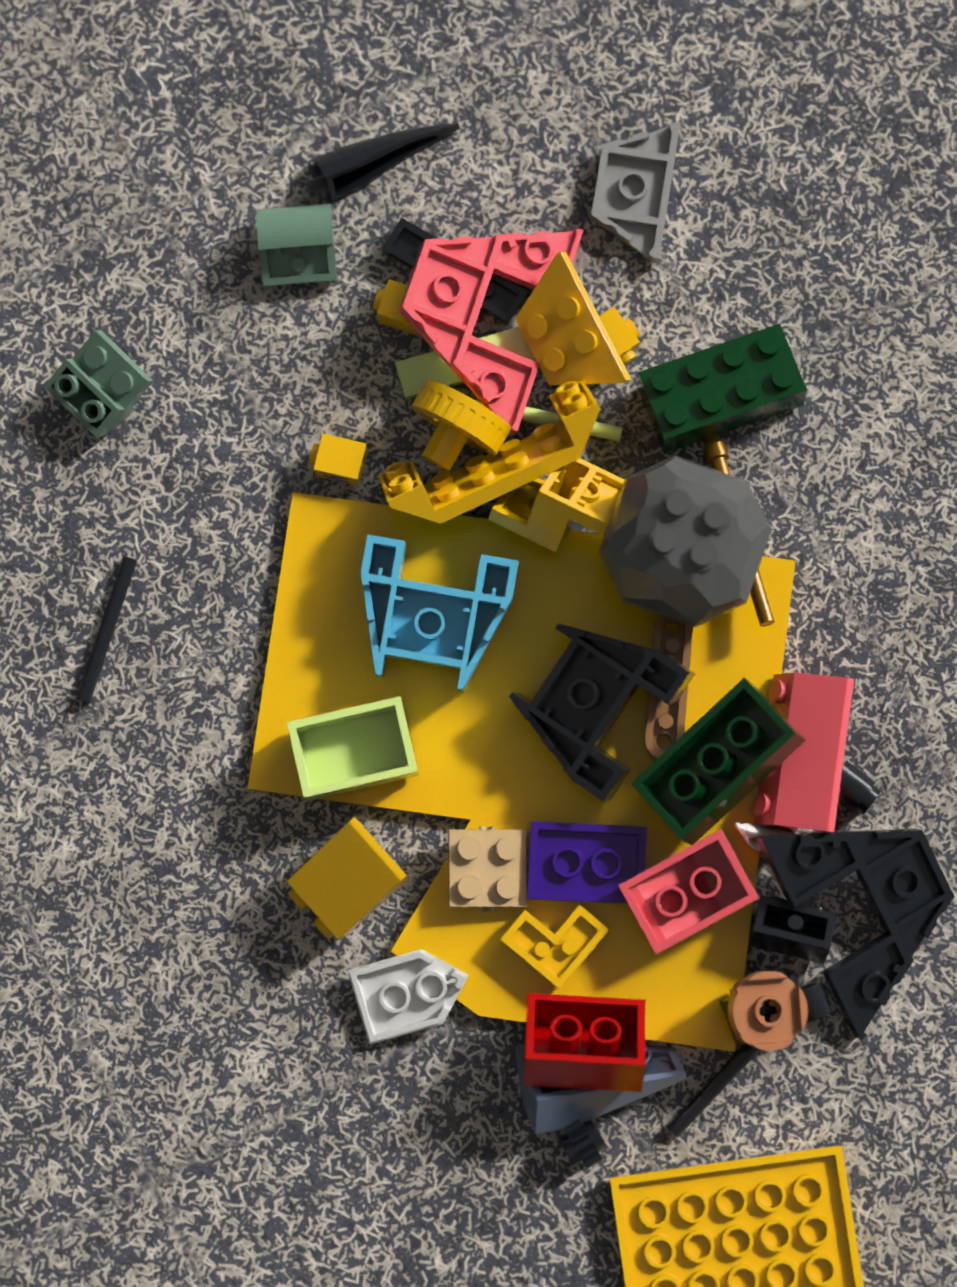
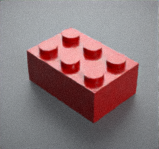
[523,993,645,1092]

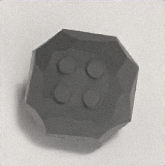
[599,456,772,627]

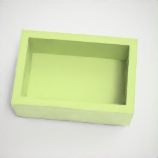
[287,696,419,801]

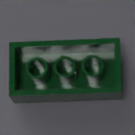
[638,323,807,454]
[631,677,806,845]

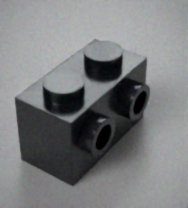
[748,895,837,964]

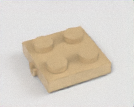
[448,826,527,911]

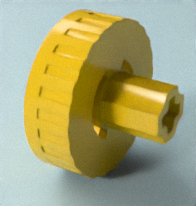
[411,379,511,472]

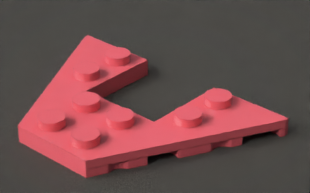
[399,229,584,435]

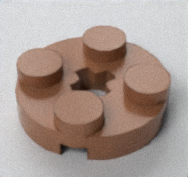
[728,971,808,1051]

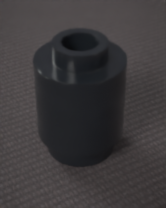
[838,760,881,815]

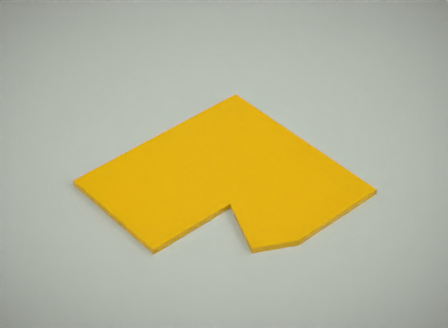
[247,492,796,1052]

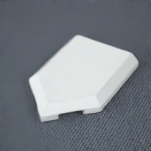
[348,949,469,1045]

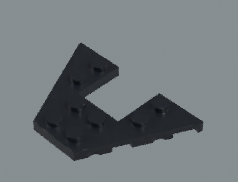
[756,828,954,1040]

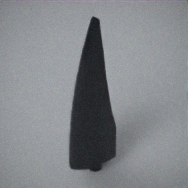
[305,123,460,201]

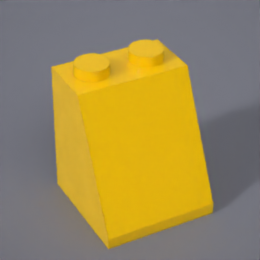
[287,817,409,941]

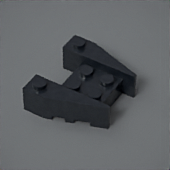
[509,623,695,802]

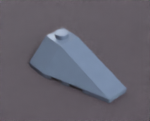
[514,1045,686,1134]

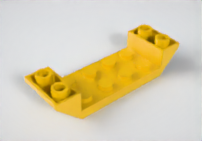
[378,380,600,524]

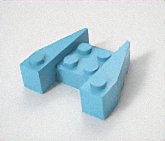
[361,534,519,692]

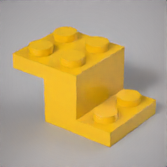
[488,459,624,552]

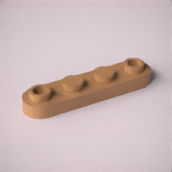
[644,615,693,759]

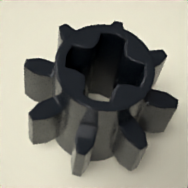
[558,1119,607,1168]

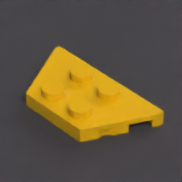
[515,252,632,385]

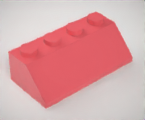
[753,672,854,833]

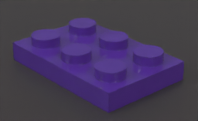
[527,821,647,904]

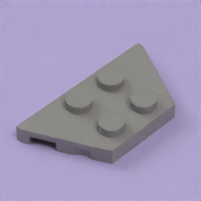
[591,122,681,263]

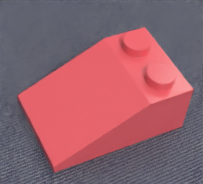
[618,829,760,954]

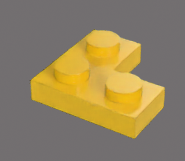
[500,905,609,990]

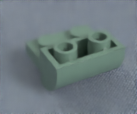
[256,204,338,286]
[44,330,153,438]

